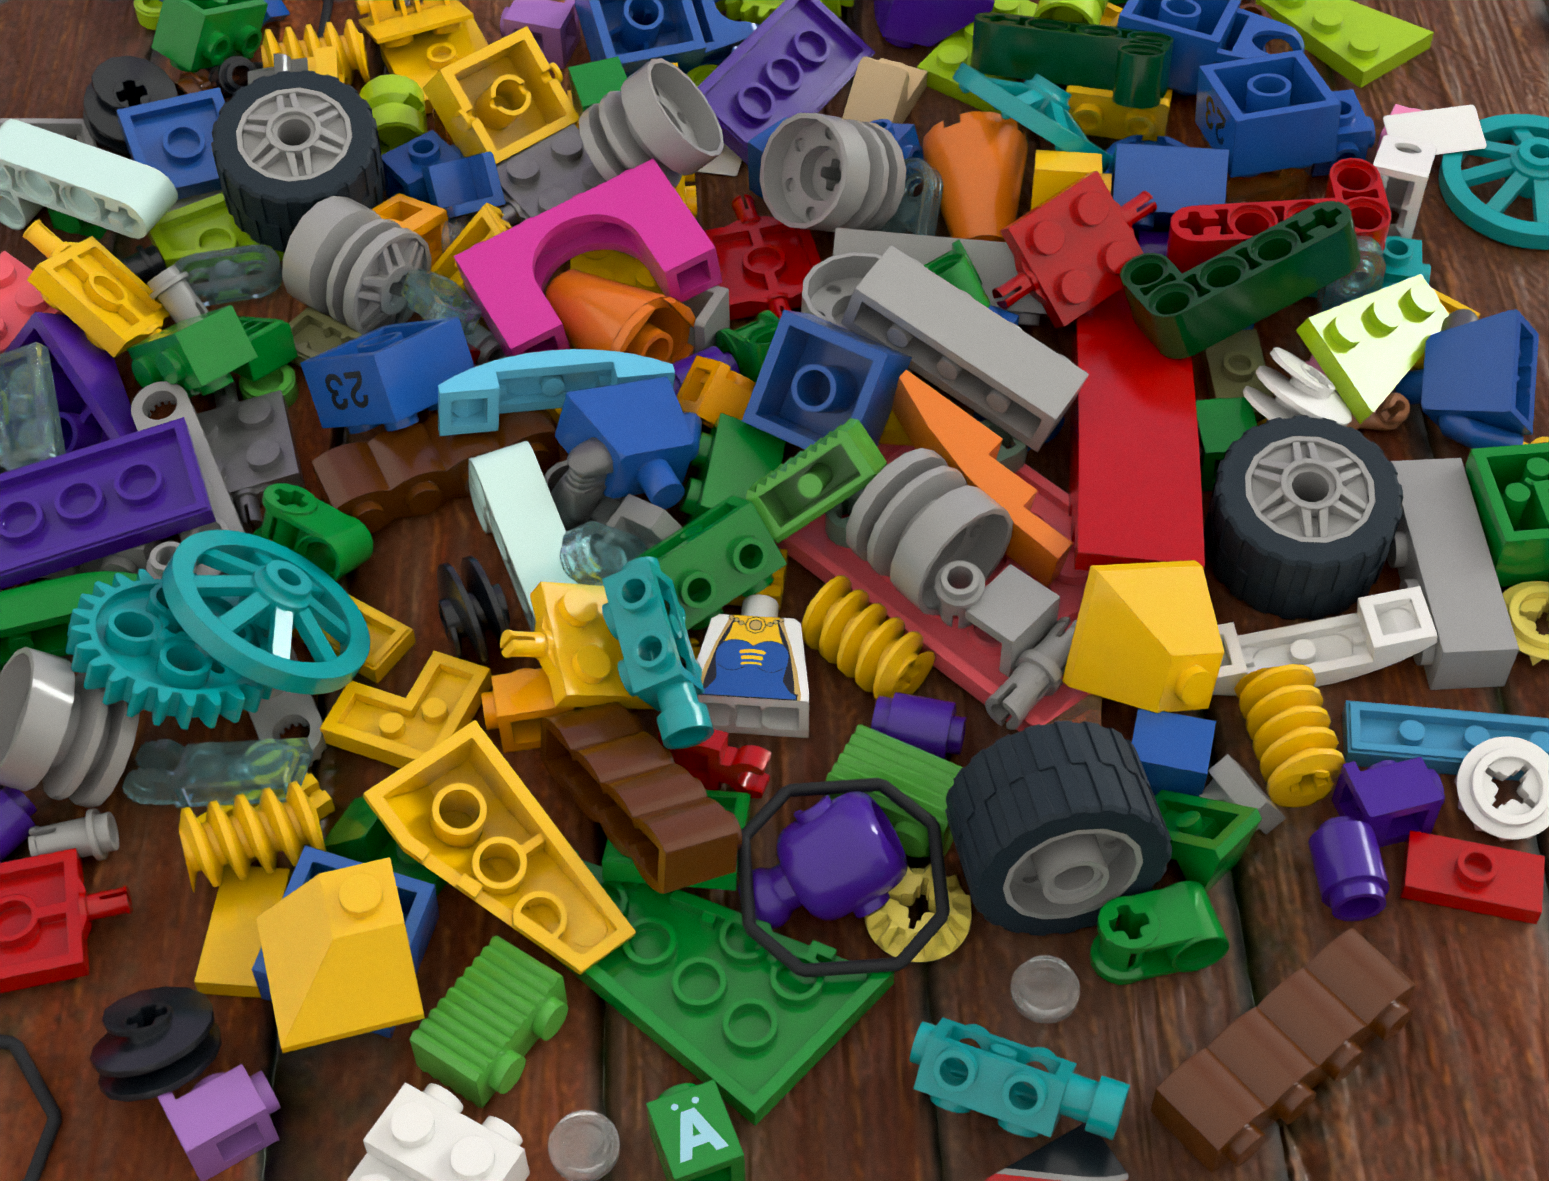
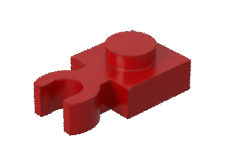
[658,729,771,799]

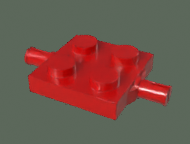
[992,171,1157,328]
[704,194,821,320]
[0,848,133,994]

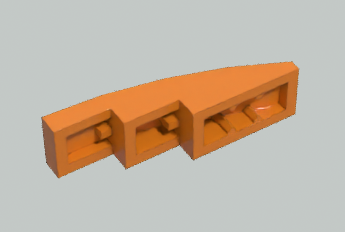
[892,370,1073,588]

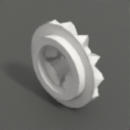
[1454,737,1549,842]

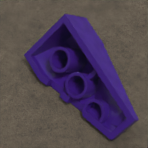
[873,0,995,48]
[0,311,138,461]

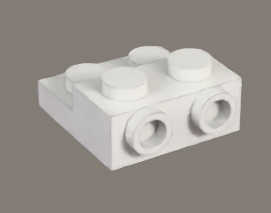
[347,1082,530,1181]

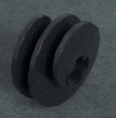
[83,56,178,154]
[437,555,513,667]
[90,986,222,1102]

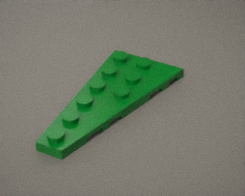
[551,850,894,1126]

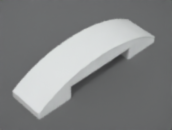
[1212,586,1438,696]

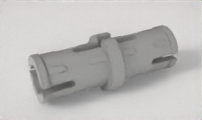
[985,617,1077,730]

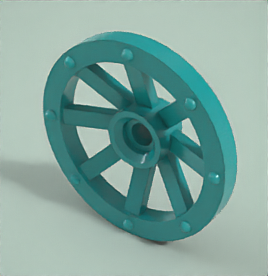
[952,62,1113,173]
[1438,114,1549,250]
[162,530,370,695]

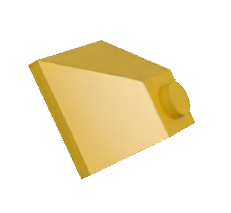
[1062,560,1224,713]
[256,857,425,1053]

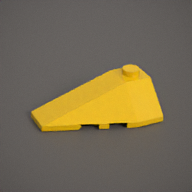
[363,720,636,975]

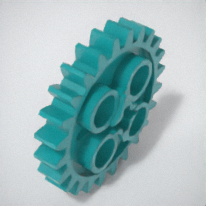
[66,569,273,730]

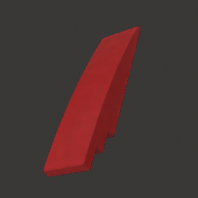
[1068,288,1205,571]

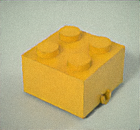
[422,26,580,164]

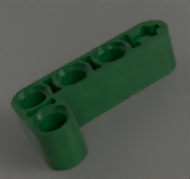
[970,12,1174,109]
[1120,201,1361,359]

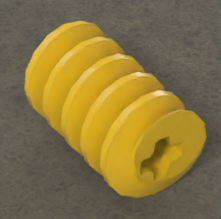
[261,19,370,85]
[801,575,935,700]
[1234,664,1346,808]
[179,781,326,892]

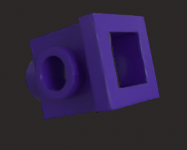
[1331,757,1445,848]

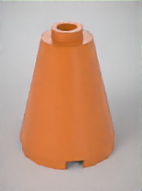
[922,111,1028,242]
[546,269,696,364]

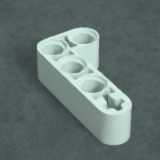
[0,119,178,239]
[468,441,587,632]

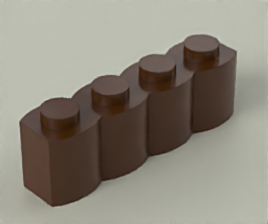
[312,410,560,534]
[541,702,742,894]
[1150,928,1416,1173]

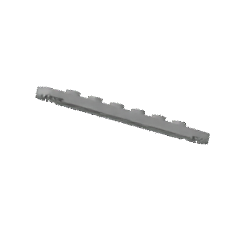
[131,381,327,768]

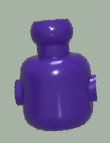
[738,791,908,930]

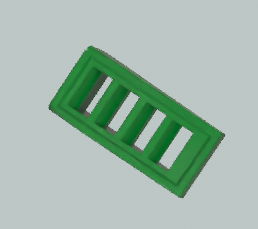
[233,316,298,382]

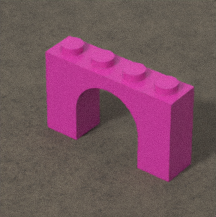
[454,158,722,357]

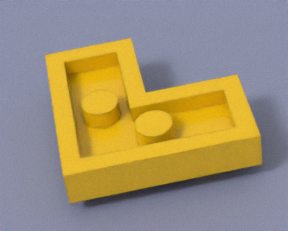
[320,651,492,768]

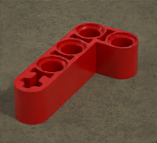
[1166,158,1391,273]

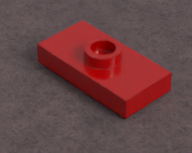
[1400,830,1545,924]

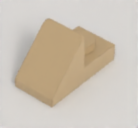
[842,57,927,124]

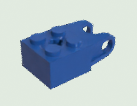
[574,0,760,78]
[1117,0,1305,96]

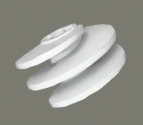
[1243,347,1352,427]

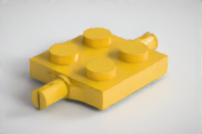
[22,219,171,358]
[500,582,700,709]

